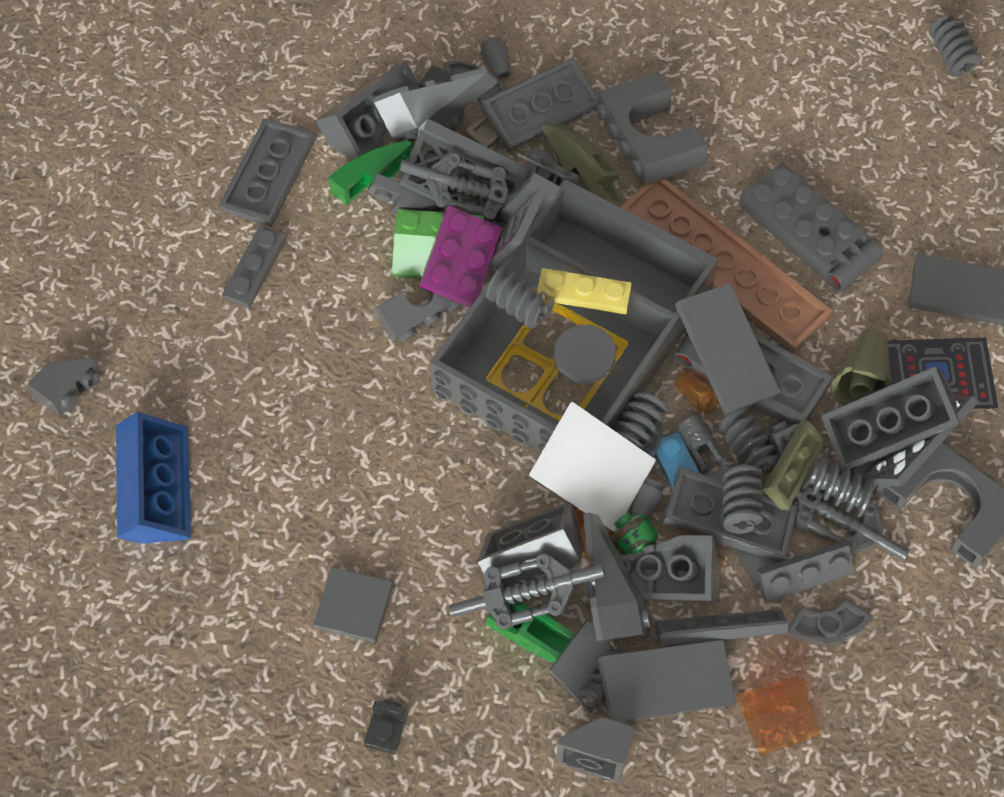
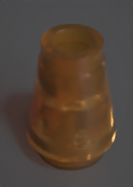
[675,373,719,413]

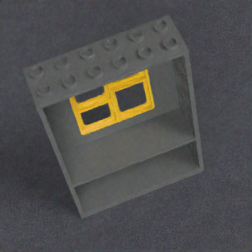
[430,179,718,454]

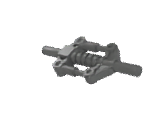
[399,153,512,222]
[794,484,910,561]
[449,553,606,629]

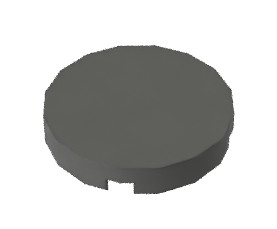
[554,324,616,384]

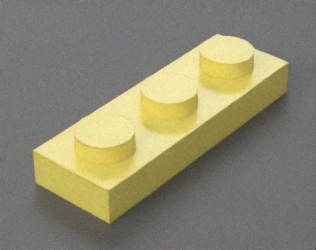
[536,268,632,314]

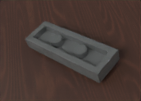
[222,226,287,309]
[757,541,854,602]

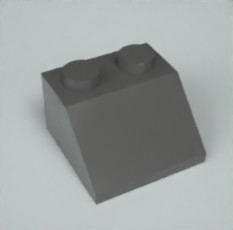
[556,716,634,783]

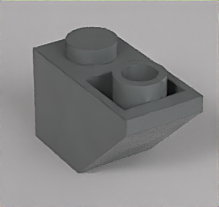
[28,357,101,417]

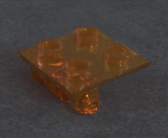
[736,675,822,756]

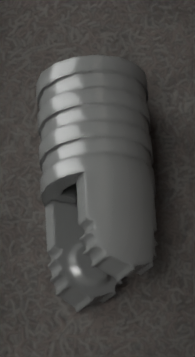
[677,415,726,475]

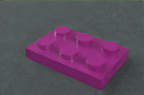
[419,205,502,307]

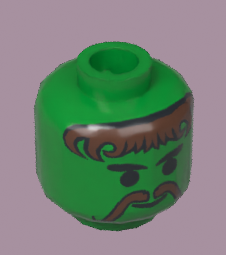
[612,512,658,555]

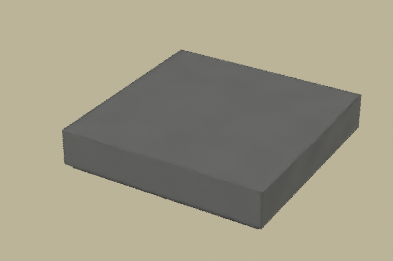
[313,567,393,644]

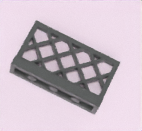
[399,119,530,227]
[487,172,560,274]
[850,396,978,490]

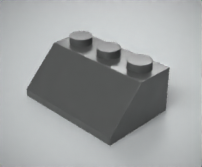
[477,502,584,589]

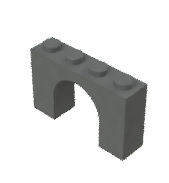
[596,71,708,185]
[876,441,1004,569]

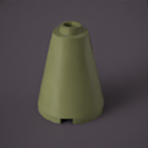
[831,329,893,406]

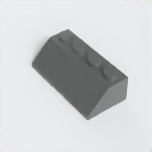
[821,366,960,470]

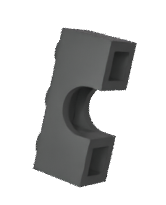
[373,290,463,342]

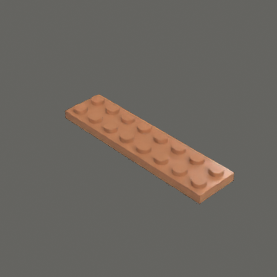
[620,179,833,353]

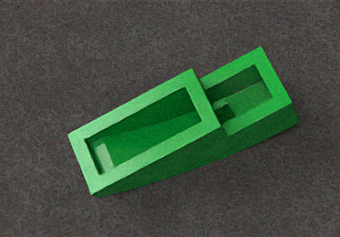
[328,140,412,205]
[484,600,575,663]

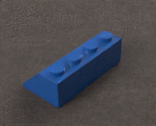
[116,411,191,544]

